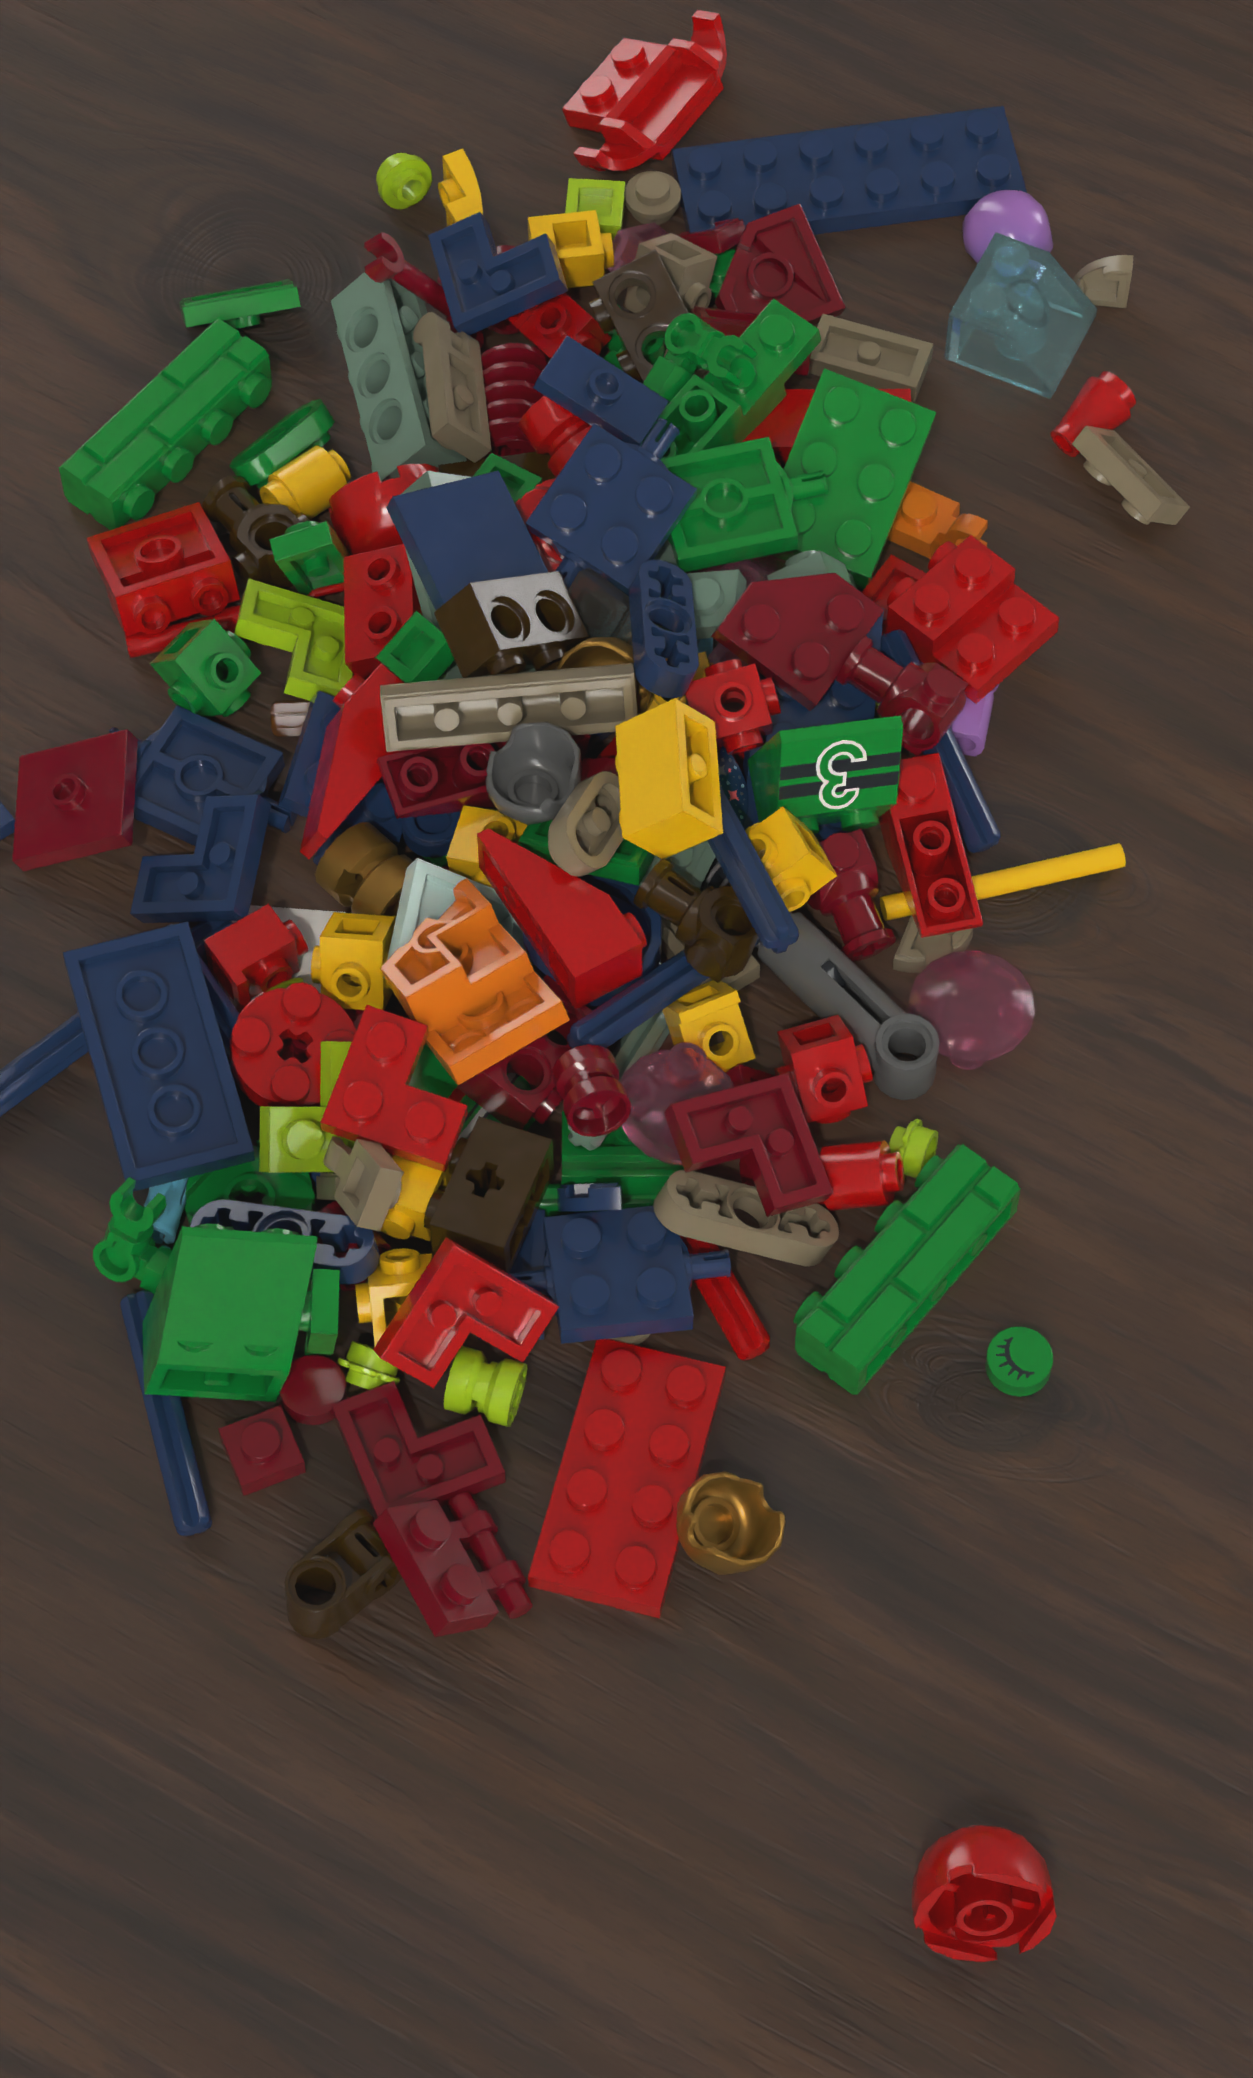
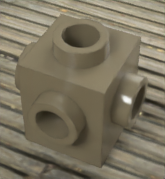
[623,233,718,313]

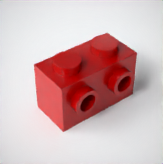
[344,544,423,680]

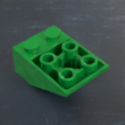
[142,1224,317,1402]

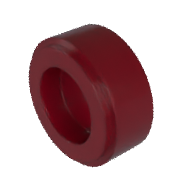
[280,1355,347,1425]

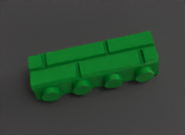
[59,318,272,530]
[793,1144,1021,1395]

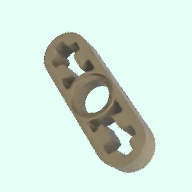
[653,1170,839,1266]

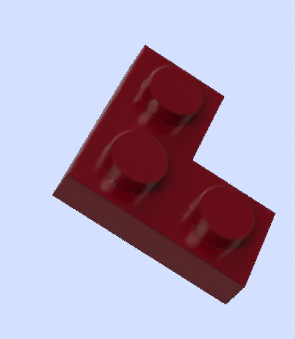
[663,1073,833,1217]
[331,1381,506,1519]

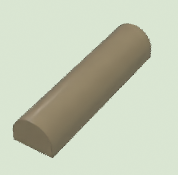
[380,663,638,752]

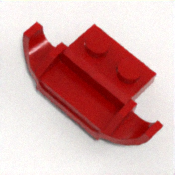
[562,10,727,171]

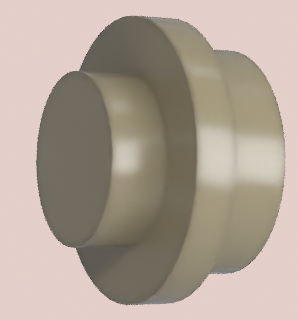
[625,171,681,225]

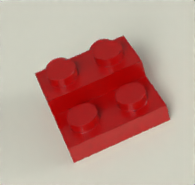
[86,502,240,636]
[886,535,1059,704]

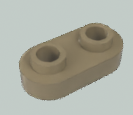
[548,771,624,877]

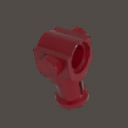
[835,636,968,757]
[808,829,896,962]

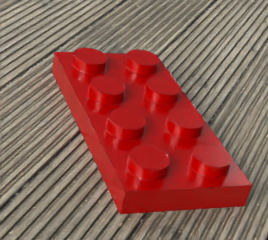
[528,1339,726,1619]

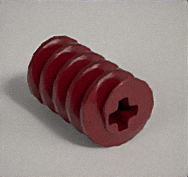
[481,343,548,459]

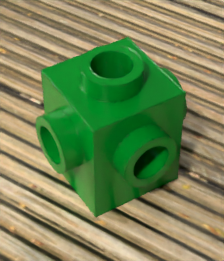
[150,618,261,717]

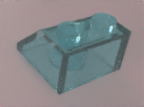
[944,232,1097,399]

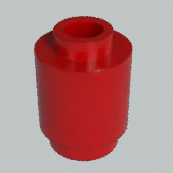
[817,1140,905,1211]

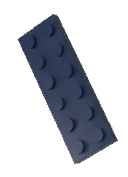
[672,106,1027,245]

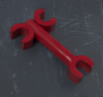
[364,232,484,348]

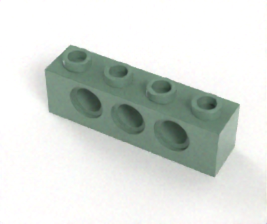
[331,272,467,482]

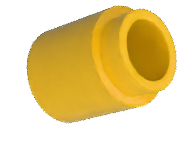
[260,445,351,520]

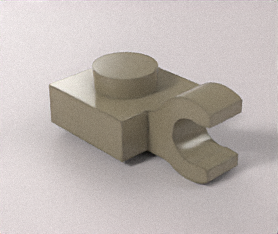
[323,1136,404,1231]

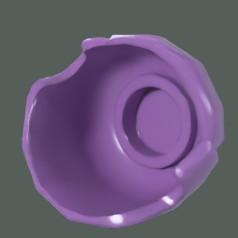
[962,190,1053,276]

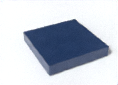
[386,470,548,610]

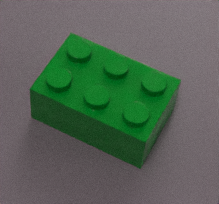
[772,368,936,591]

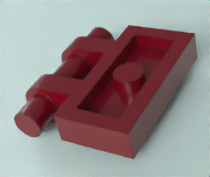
[373,1492,533,1637]

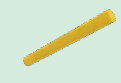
[880,843,1126,921]

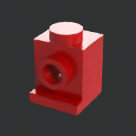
[507,293,612,360]
[204,903,308,1014]

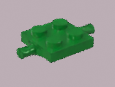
[661,437,828,572]

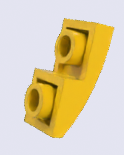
[438,148,483,226]

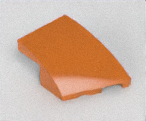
[380,878,570,1085]

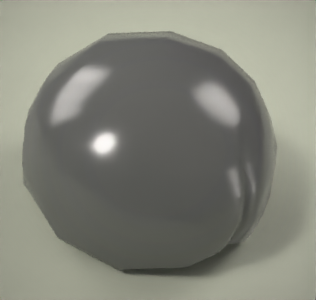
[486,722,582,825]

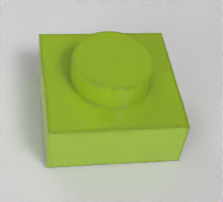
[565,178,625,241]

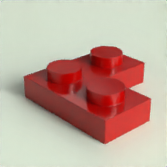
[320,1005,468,1172]
[373,1237,559,1389]

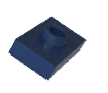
[533,335,669,446]

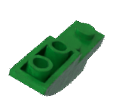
[640,299,821,458]

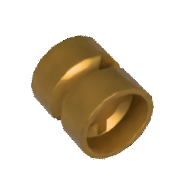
[315,822,414,919]

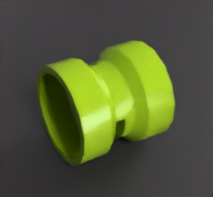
[444,1346,528,1427]

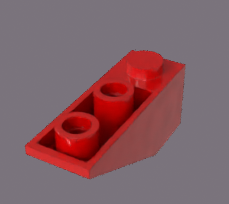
[878,753,983,938]

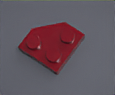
[715,203,846,325]
[711,573,884,711]

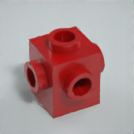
[684,659,781,755]
[775,1015,873,1124]

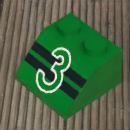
[748,715,903,834]

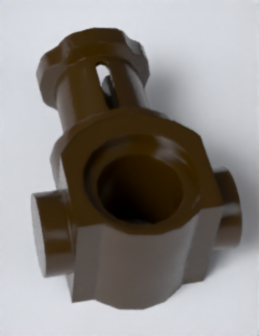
[203,475,310,589]
[633,858,758,983]

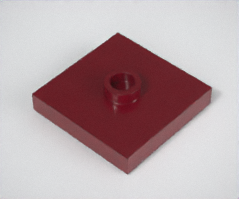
[12,729,138,871]

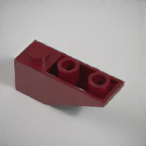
[377,741,508,819]

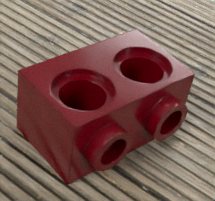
[457,975,592,1130]

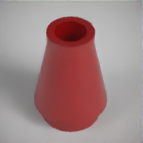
[1050,371,1136,457]

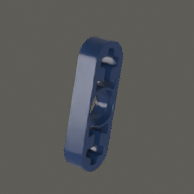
[629,560,699,698]
[190,1199,380,1285]

